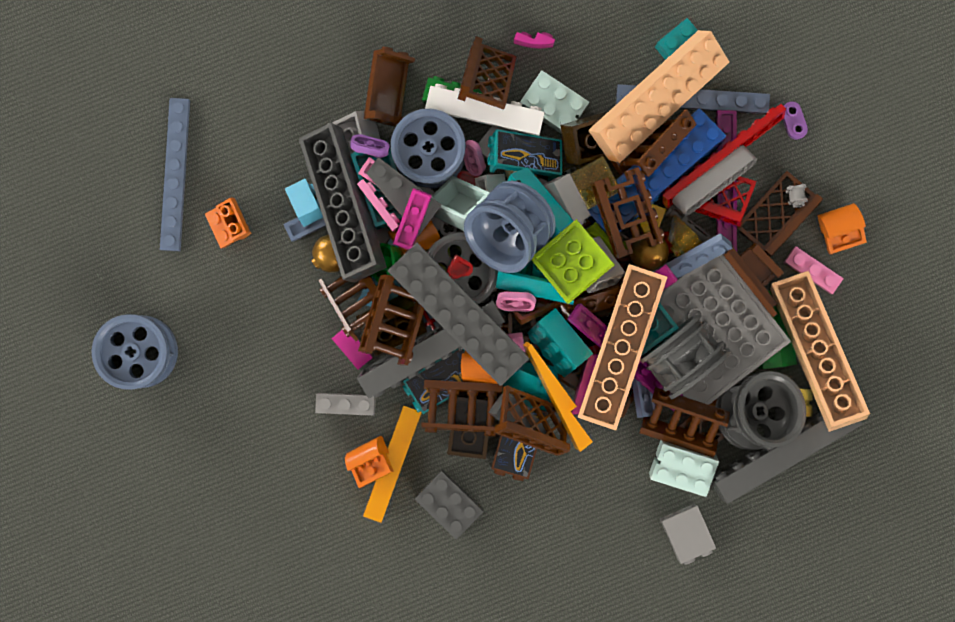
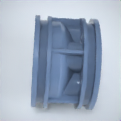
[391,109,465,189]
[464,181,556,273]
[92,314,178,389]

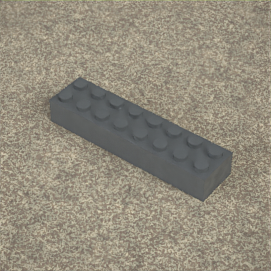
[299,123,387,283]
[388,242,530,386]
[357,295,505,398]
[711,411,863,504]

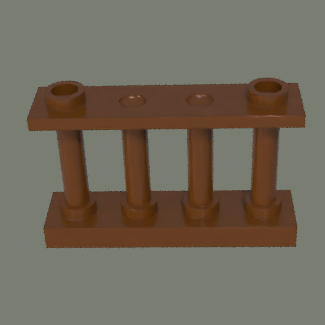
[610,109,697,177]
[358,274,424,366]
[318,276,395,342]
[421,380,503,436]
[639,387,730,458]

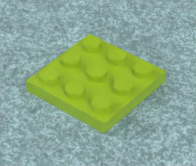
[532,219,615,304]

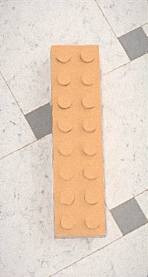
[588,30,729,163]
[578,264,667,430]
[770,271,870,432]

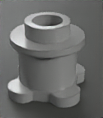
[785,184,808,208]

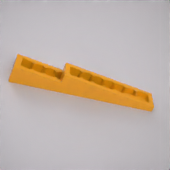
[523,342,593,452]
[363,406,422,523]

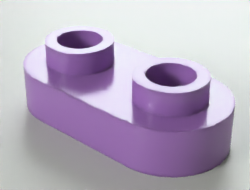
[783,102,808,140]
[350,134,390,158]

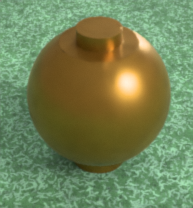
[630,231,669,272]
[312,235,340,273]

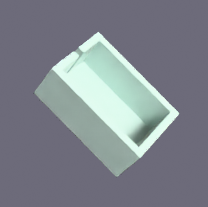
[520,70,589,134]
[432,176,490,231]
[649,440,719,497]

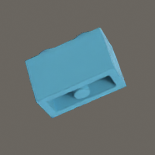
[285,179,323,227]

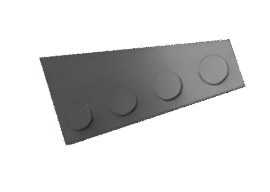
[367,157,442,236]

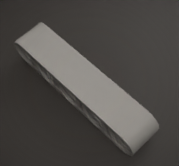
[672,145,757,216]

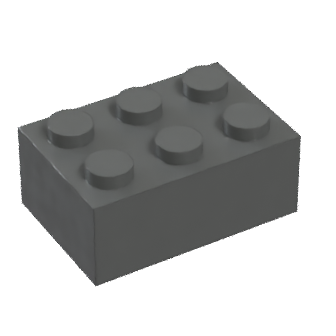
[415,469,483,540]

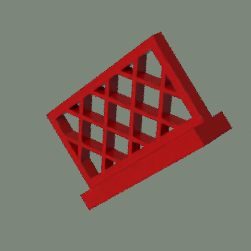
[673,163,757,227]

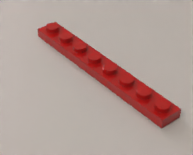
[662,104,786,209]

